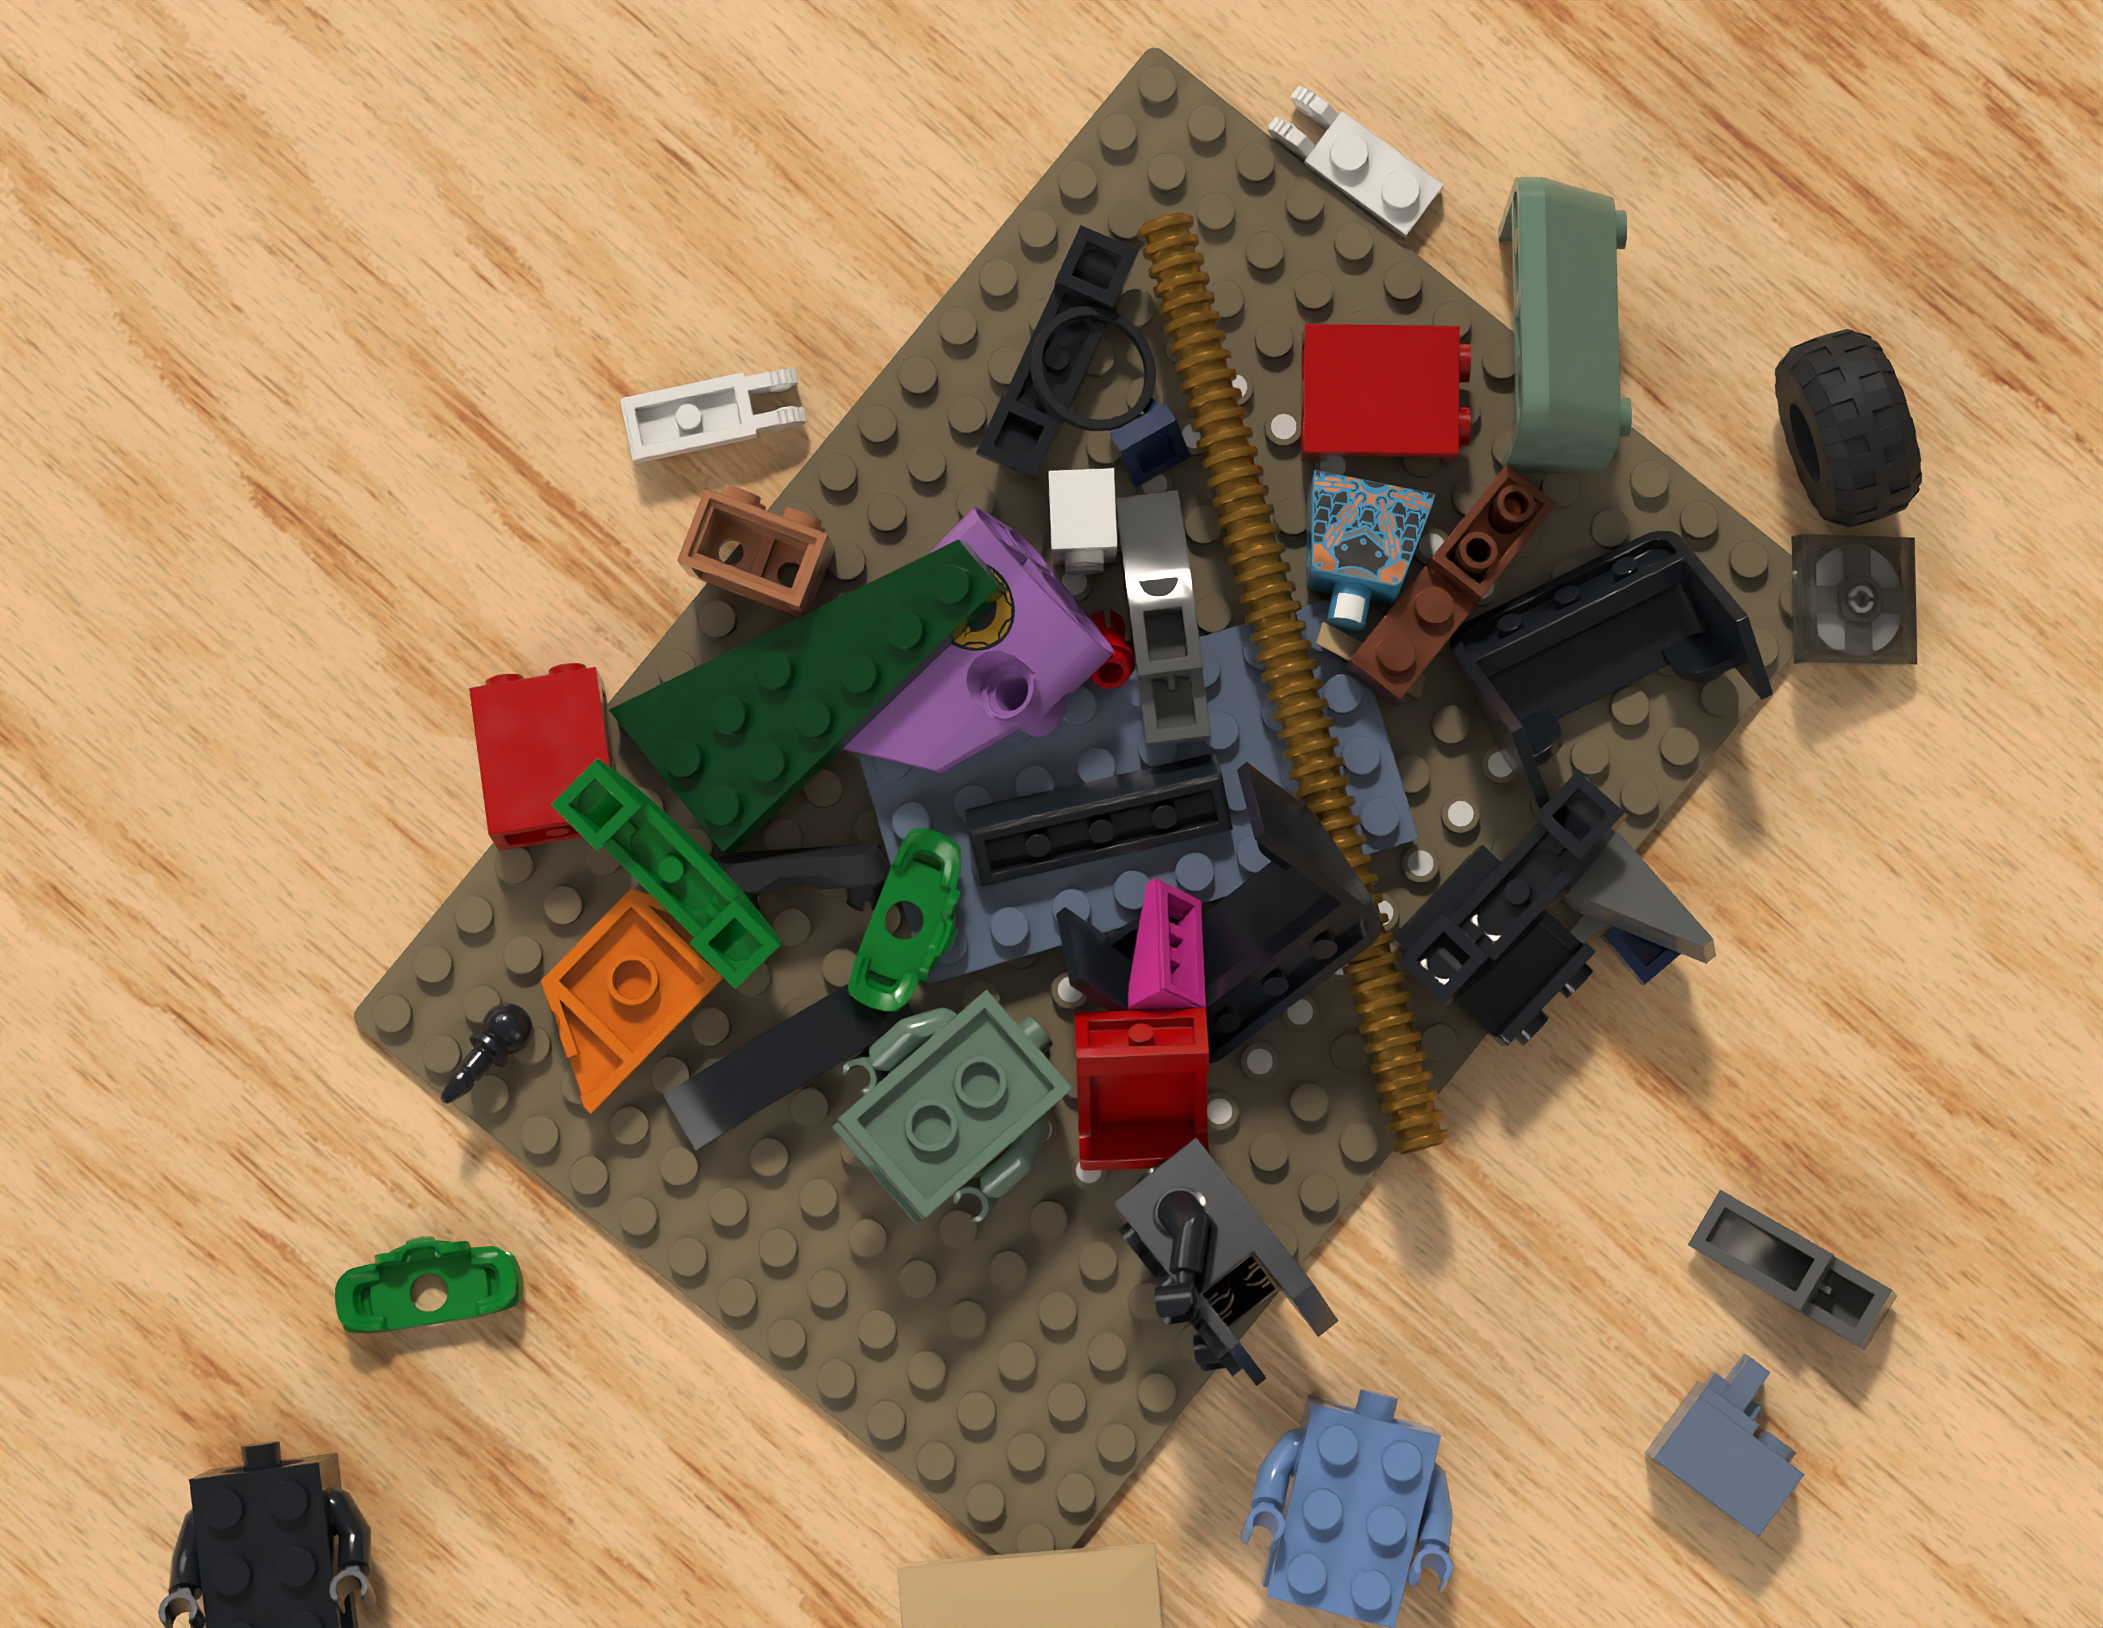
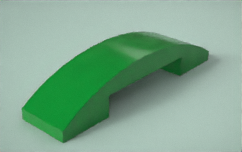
[551,758,782,989]

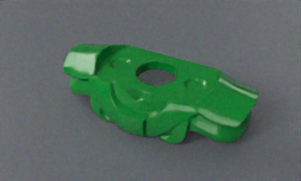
[848,828,961,1012]
[335,1236,523,1333]

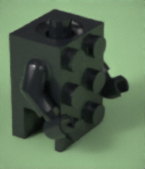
[1114,1138,1339,1386]
[158,1441,376,1628]

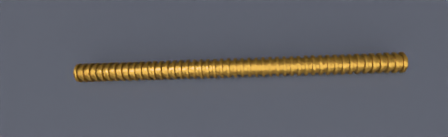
[1137,213,1450,1155]

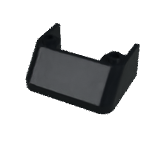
[1450,531,1773,809]
[1056,762,1381,1064]

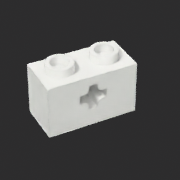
[1049,468,1117,575]

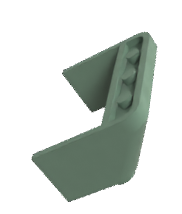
[1498,177,1632,473]

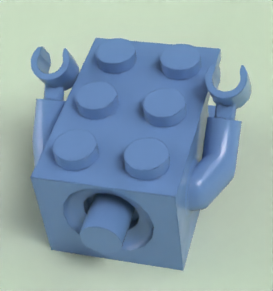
[1241,1389,1453,1628]

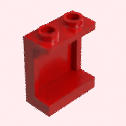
[1300,324,1471,462]
[469,663,613,851]
[1074,1008,1209,1171]

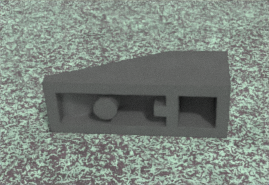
[1563,831,1716,964]

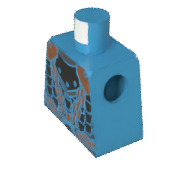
[1306,470,1435,631]

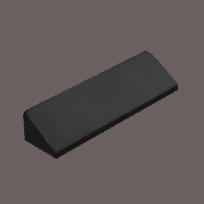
[965,754,1233,887]

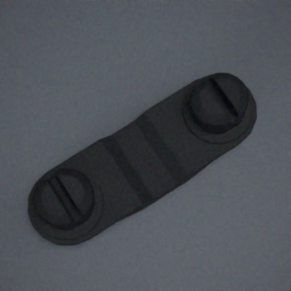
[717,844,891,911]

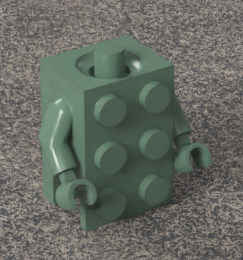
[832,989,1073,1226]

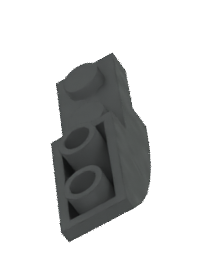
[1115,490,1211,747]

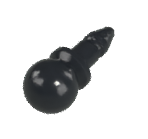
[440,1003,533,1104]

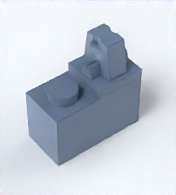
[1645,1354,1805,1537]

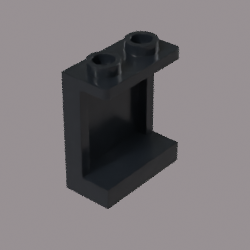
[1391,845,1596,1046]

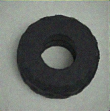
[1775,329,1922,528]

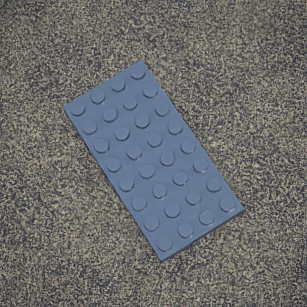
[858,598,1419,986]

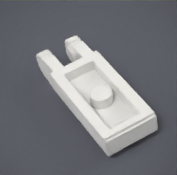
[1266,85,1444,239]
[620,368,807,464]

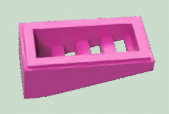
[1128,878,1206,1011]

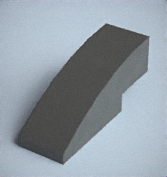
[1688,1190,1897,1351]

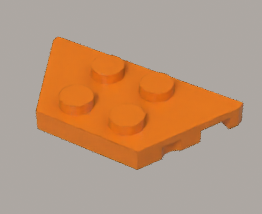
[541,888,724,1114]

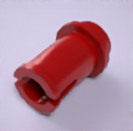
[1089,610,1135,689]

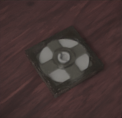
[1791,534,1918,666]

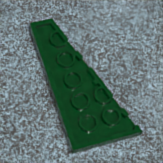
[609,539,1007,854]

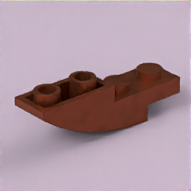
[1345,464,1557,706]

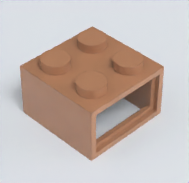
[677,484,835,617]

